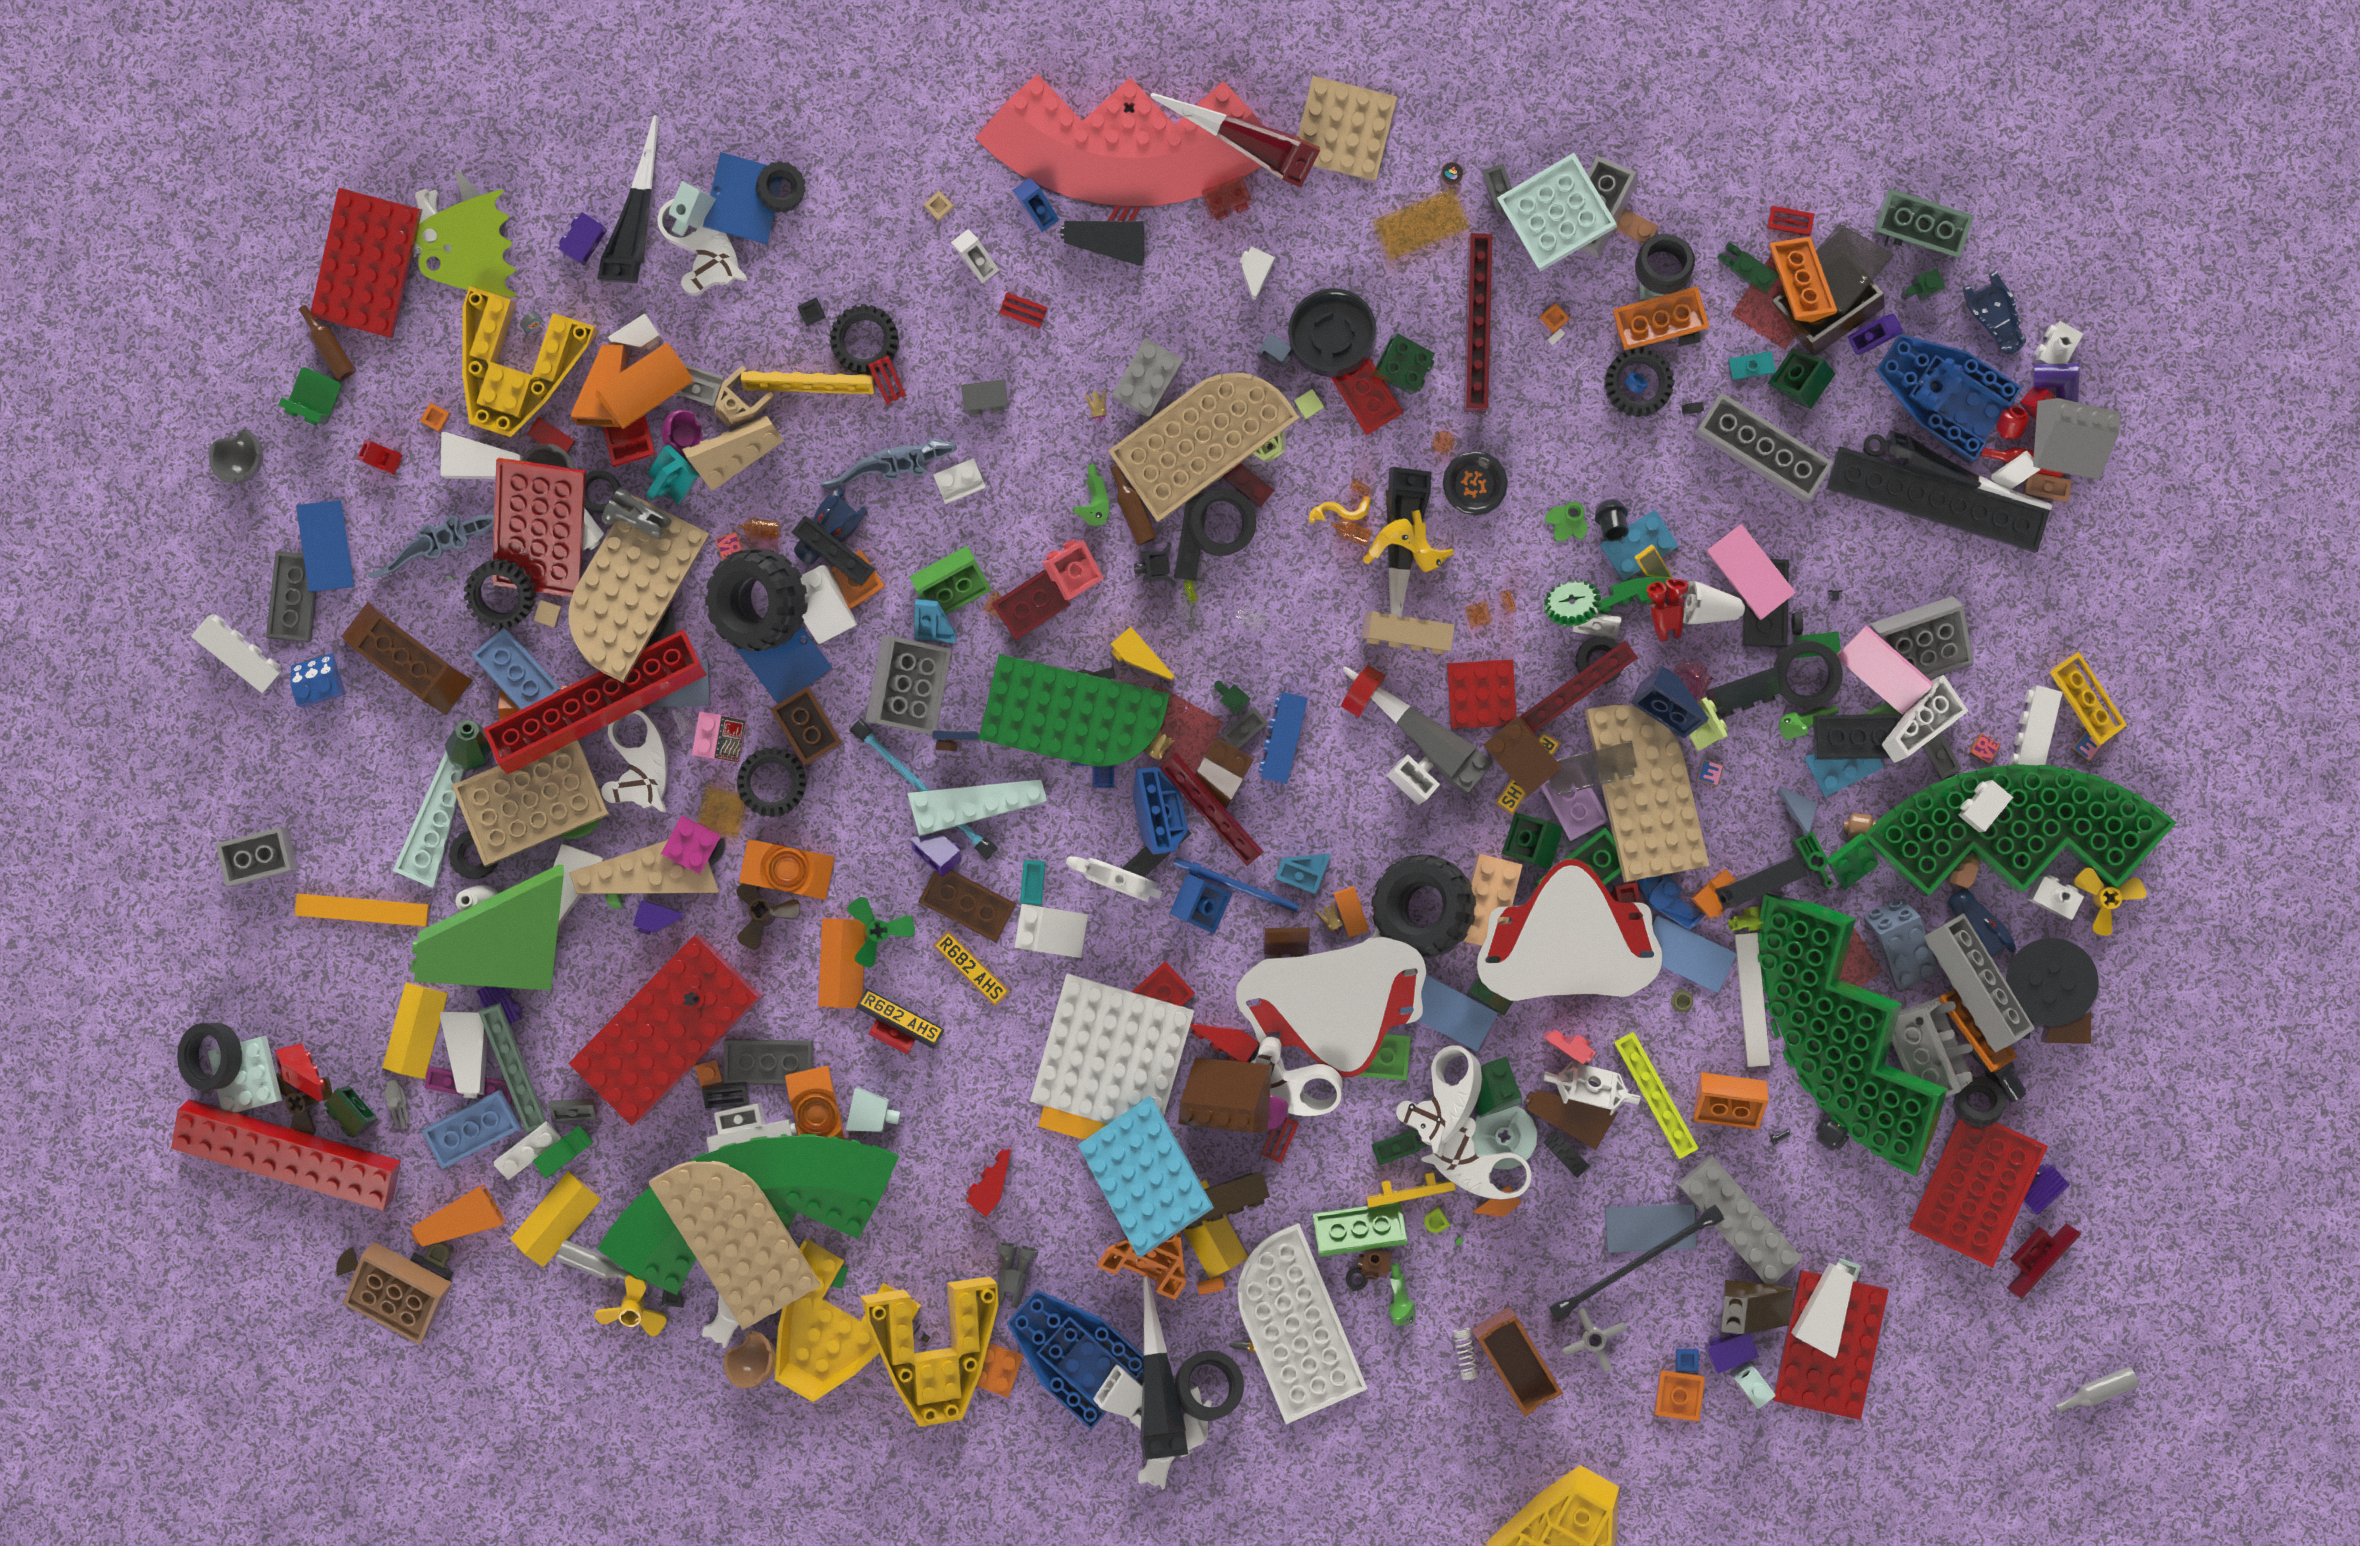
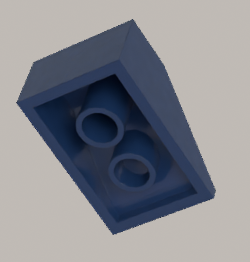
[1631,666,1709,739]

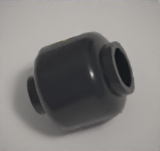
[1815,1119,1850,1151]

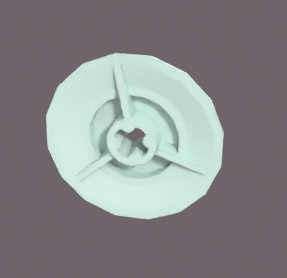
[1471,1106,1537,1170]

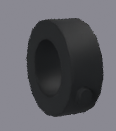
[1681,402,1704,414]
[1863,434,1887,456]
[1791,612,1804,635]
[1346,1267,1368,1291]

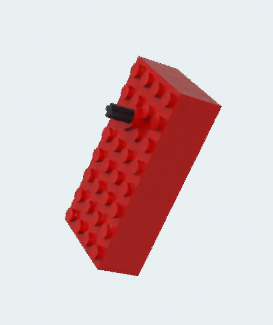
[568,935,764,1126]

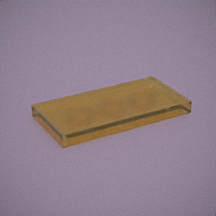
[1373,187,1470,262]

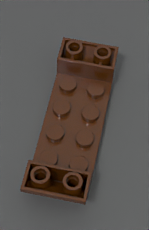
[341,602,473,715]

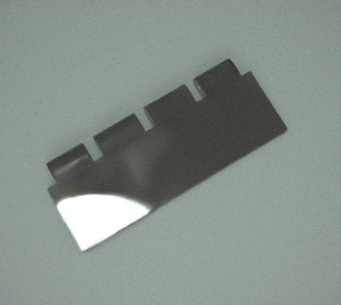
[1549,741,1637,796]

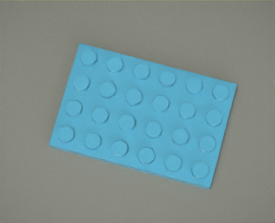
[1078,1096,1214,1258]

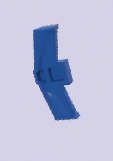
[1635,874,1706,930]

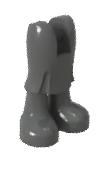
[602,488,672,539]
[997,1242,1039,1309]

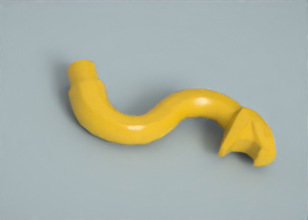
[1309,496,1371,524]

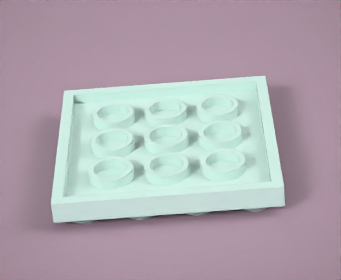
[1497,153,1617,272]

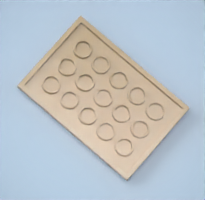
[452,739,609,867]

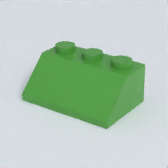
[909,546,991,615]

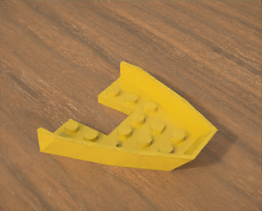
[774,1238,921,1402]
[1485,1465,1619,1546]

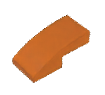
[1333,886,1369,938]

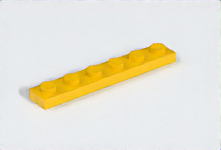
[741,371,875,394]

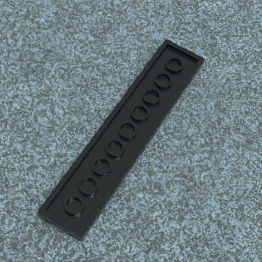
[1825,446,2050,553]

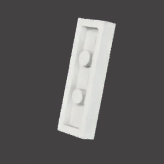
[494,1121,561,1180]

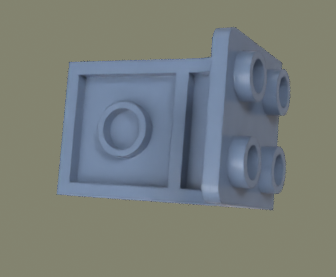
[1864,899,1938,991]

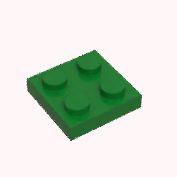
[1826,833,1879,891]

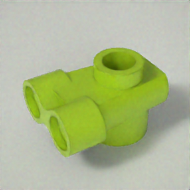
[1728,906,1763,931]

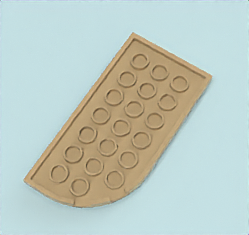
[1108,373,1301,522]
[569,494,710,683]
[1585,705,1709,882]
[649,1161,821,1330]

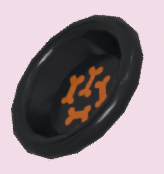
[1442,450,1508,516]

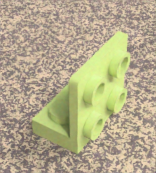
[1689,697,1728,751]

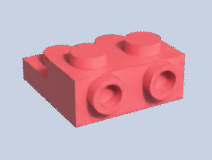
[1042,539,1104,600]
[1542,1029,1596,1065]

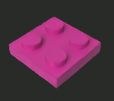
[660,815,721,875]

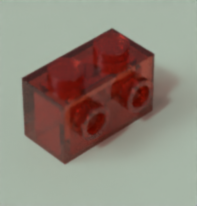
[1201,176,1252,221]

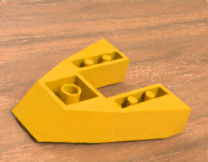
[462,286,599,437]
[860,1276,999,1427]

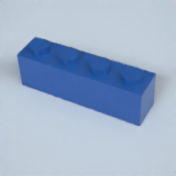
[1258,692,1308,784]

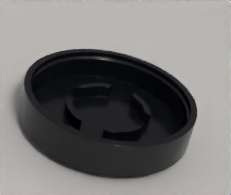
[1288,288,1377,377]
[2006,938,2099,1029]

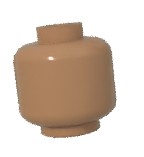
[1844,813,1877,841]

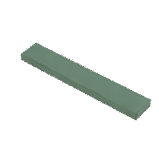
[478,1003,547,1134]

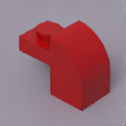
[357,439,403,475]
[1341,664,1386,718]

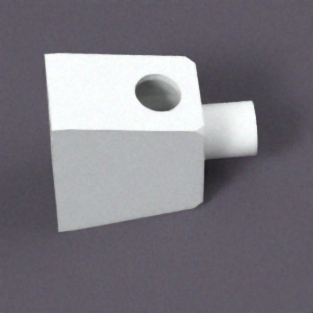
[1093,1364,1143,1418]

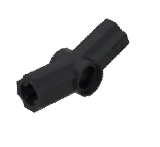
[1969,1048,2026,1102]

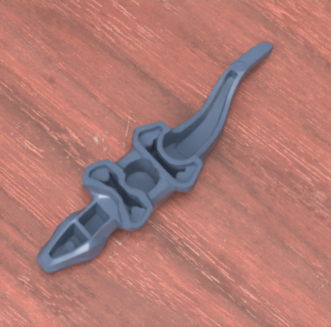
[820,438,957,488]
[368,515,494,579]

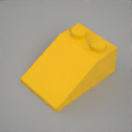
[1111,626,1175,682]

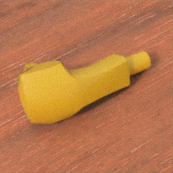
[1411,510,1454,572]
[1363,519,1421,564]

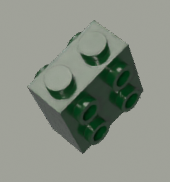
[1372,333,1435,395]

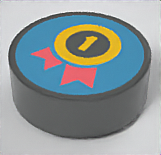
[520,312,543,333]

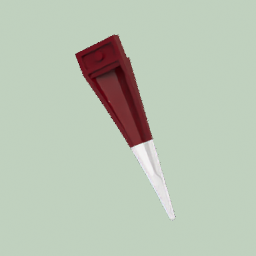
[1151,93,1320,187]

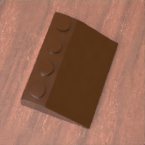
[1179,1057,1272,1133]

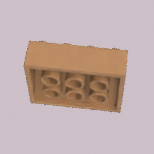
[343,1241,452,1345]

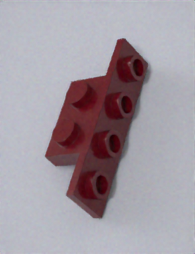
[2007,1223,2081,1300]

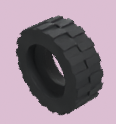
[755,161,806,213]
[1575,636,1623,685]
[448,831,498,879]
[1953,1076,2006,1128]
[1543,1131,1590,1178]

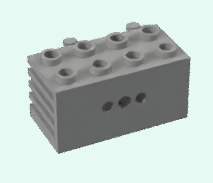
[1892,998,1973,1096]

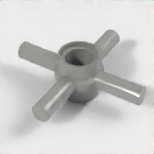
[1562,1307,1627,1372]

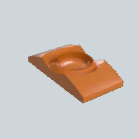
[739,839,835,900]
[785,1065,847,1140]

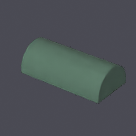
[1874,189,1974,258]

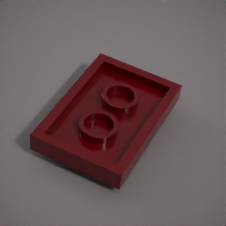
[992,569,1071,641]

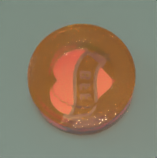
[1432,431,1455,454]

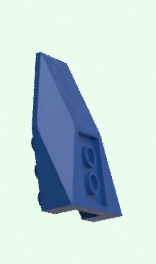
[1875,334,2023,464]
[1007,1289,1144,1430]

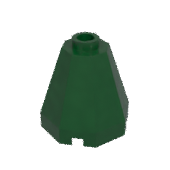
[445,719,493,771]

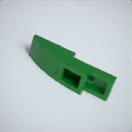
[1599,577,1671,614]

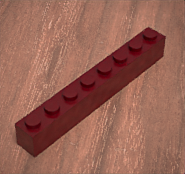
[1464,233,1493,413]

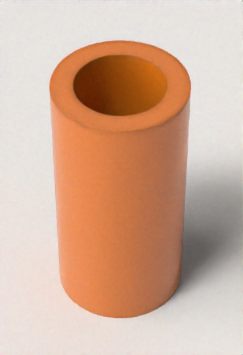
[1196,1276,1225,1296]

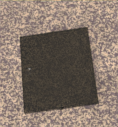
[1816,223,1893,314]

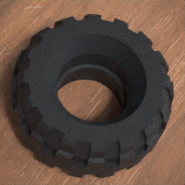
[705,549,808,651]
[1371,854,1476,958]

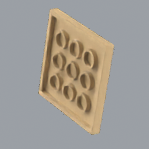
[1298,76,1397,182]

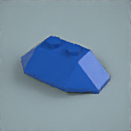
[1133,767,1188,854]

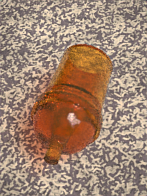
[738,517,780,539]
[1331,519,1372,547]

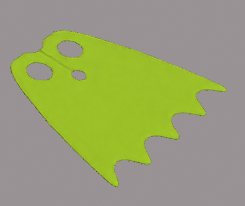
[416,190,517,297]

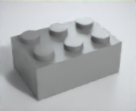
[1112,338,1183,420]
[216,827,299,887]

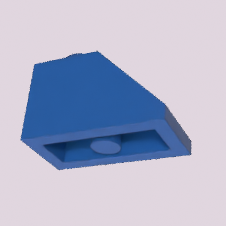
[1012,178,1060,232]

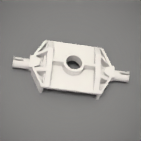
[1543,1061,1640,1115]

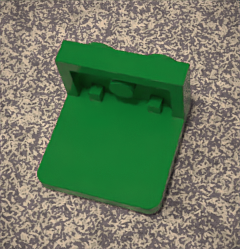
[278,367,342,426]

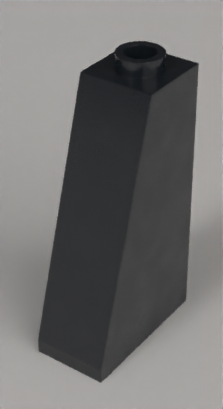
[1060,221,1145,266]
[1715,855,1807,910]

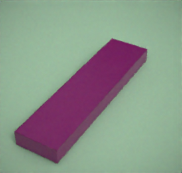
[424,1066,513,1105]

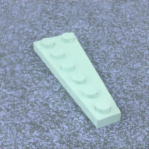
[393,752,466,888]
[908,780,1047,836]

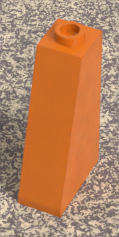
[571,343,629,427]
[411,1184,506,1247]

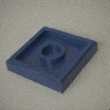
[932,730,980,742]

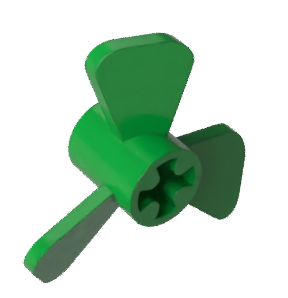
[847,897,915,968]

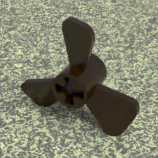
[736,883,800,950]
[276,1074,332,1135]

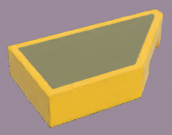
[1634,545,1672,578]

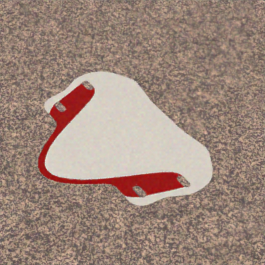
[1477,859,1662,1001]
[1236,937,1426,1078]

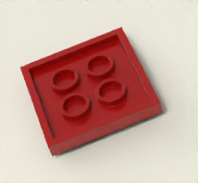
[1447,659,1517,729]

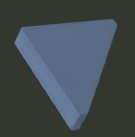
[1777,786,1817,836]

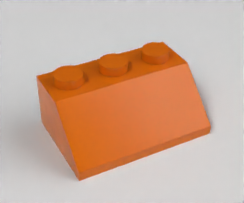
[1693,1072,1768,1130]

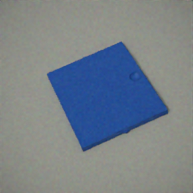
[703,152,783,245]
[733,627,832,704]

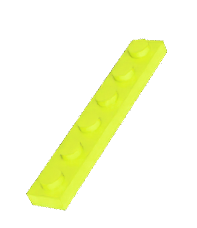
[1613,1031,1699,1159]

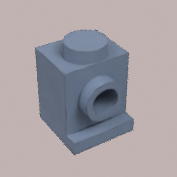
[1257,333,1293,367]

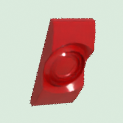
[602,414,656,467]

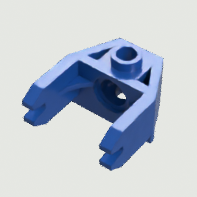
[1915,358,1963,412]

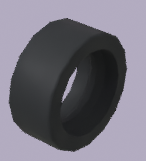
[585,470,621,513]

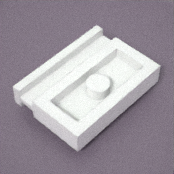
[933,458,986,505]

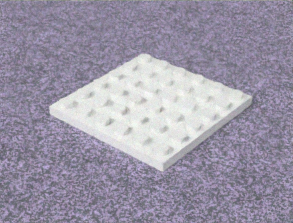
[1030,974,1194,1124]

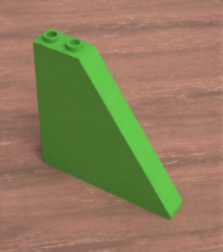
[410,864,564,990]

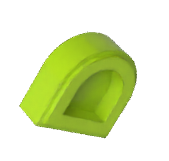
[1424,1206,1451,1233]

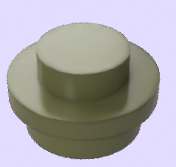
[1671,990,1693,1012]

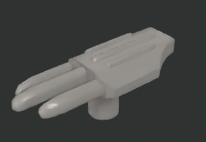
[384,1079,410,1129]

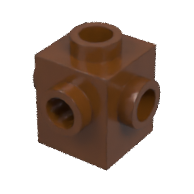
[1357,1248,1392,1280]

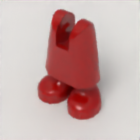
[1646,579,1688,642]

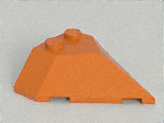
[1097,1231,1186,1300]

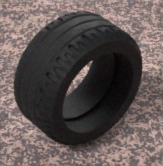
[1635,234,1695,295]

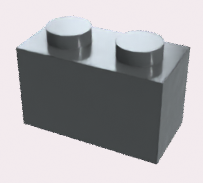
[961,379,1009,417]

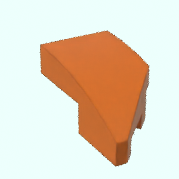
[1473,1185,1522,1217]

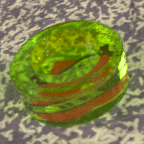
[1184,580,1199,603]

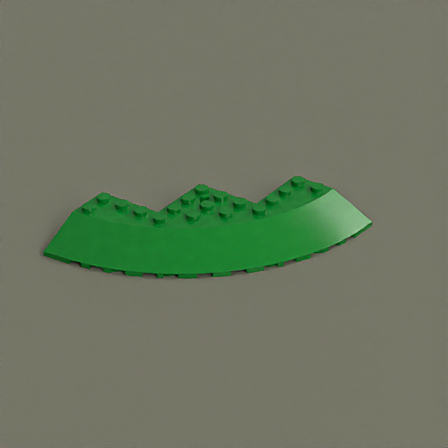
[1864,764,2177,896]
[1758,893,1948,1177]
[597,1134,899,1295]

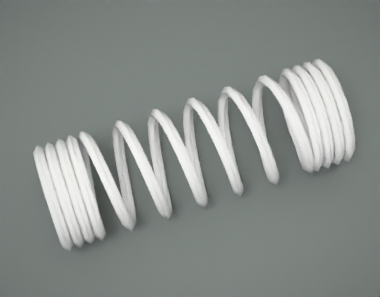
[1453,1328,1478,1380]

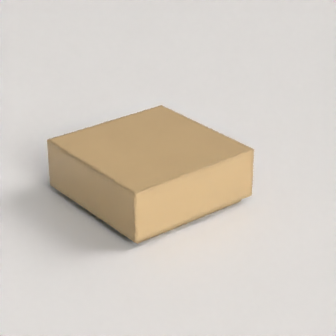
[923,190,954,222]
[533,600,562,628]

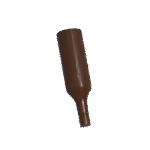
[298,305,356,381]
[1110,465,1157,546]

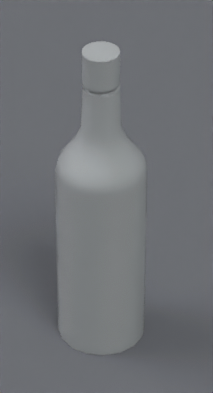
[556,1240,632,1280]
[2055,1366,2139,1413]

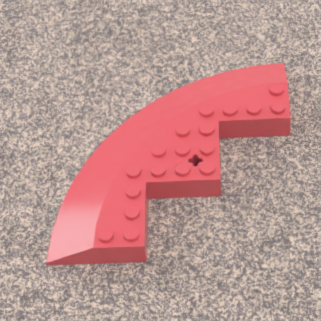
[975,74,1263,207]

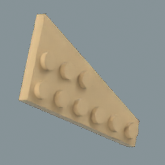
[569,840,719,894]

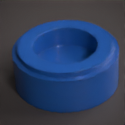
[1625,372,1647,394]

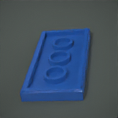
[296,500,354,592]

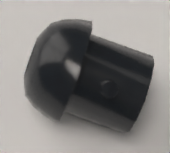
[1595,499,1629,542]

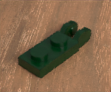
[1717,242,1779,294]
[1371,1129,1430,1166]

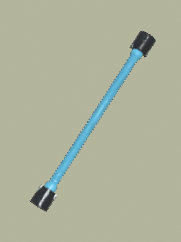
[849,718,998,861]

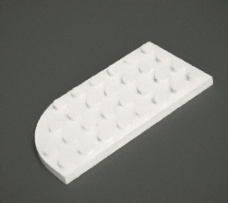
[1237,1223,1368,1424]

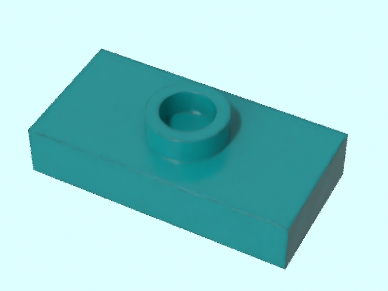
[1728,351,1776,381]

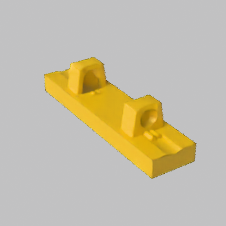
[1366,1171,1456,1208]

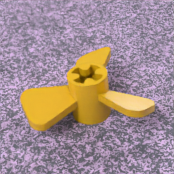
[2073,868,2147,936]
[594,1274,667,1336]

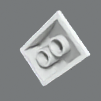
[800,565,858,644]
[1015,904,1088,958]

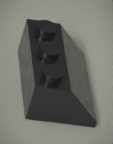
[1706,667,1780,718]

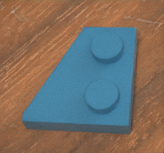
[914,599,957,643]
[1274,854,1331,894]

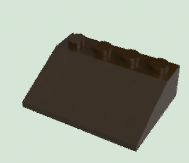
[1772,251,1885,356]

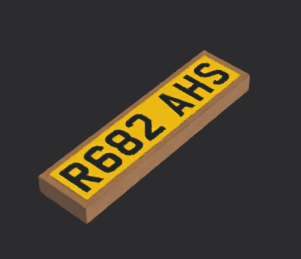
[1494,731,1561,816]
[932,930,1011,1007]

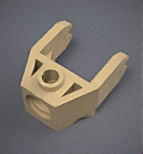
[714,366,775,429]

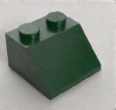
[1768,348,1836,409]
[1501,812,1564,870]
[1467,956,1514,1016]
[1475,1056,1522,1118]
[324,1086,378,1138]

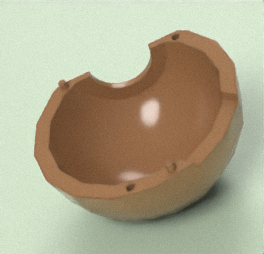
[724,1330,776,1389]

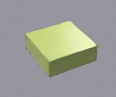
[1294,389,1324,420]

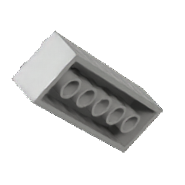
[1693,392,1834,503]
[1924,913,2035,1053]
[1677,1155,1802,1285]

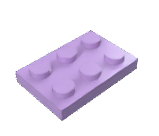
[1540,762,1609,841]

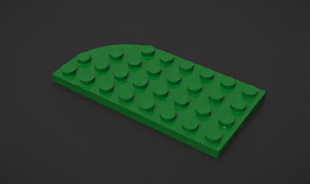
[979,654,1170,767]

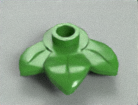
[1544,502,1587,542]

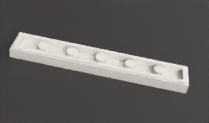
[1734,933,1770,1067]

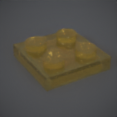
[696,785,747,839]

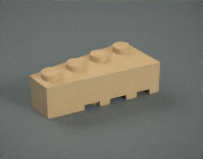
[682,415,784,491]
[1361,611,1455,655]

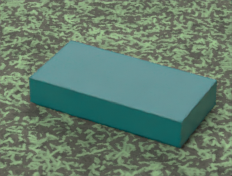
[1020,860,1046,905]

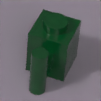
[1901,268,1946,301]
[1214,681,1251,716]

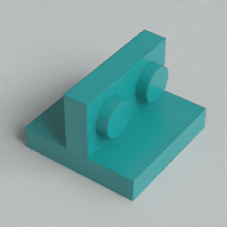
[646,444,700,504]

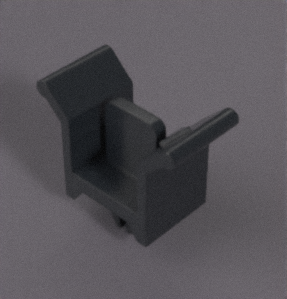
[1134,542,1176,588]

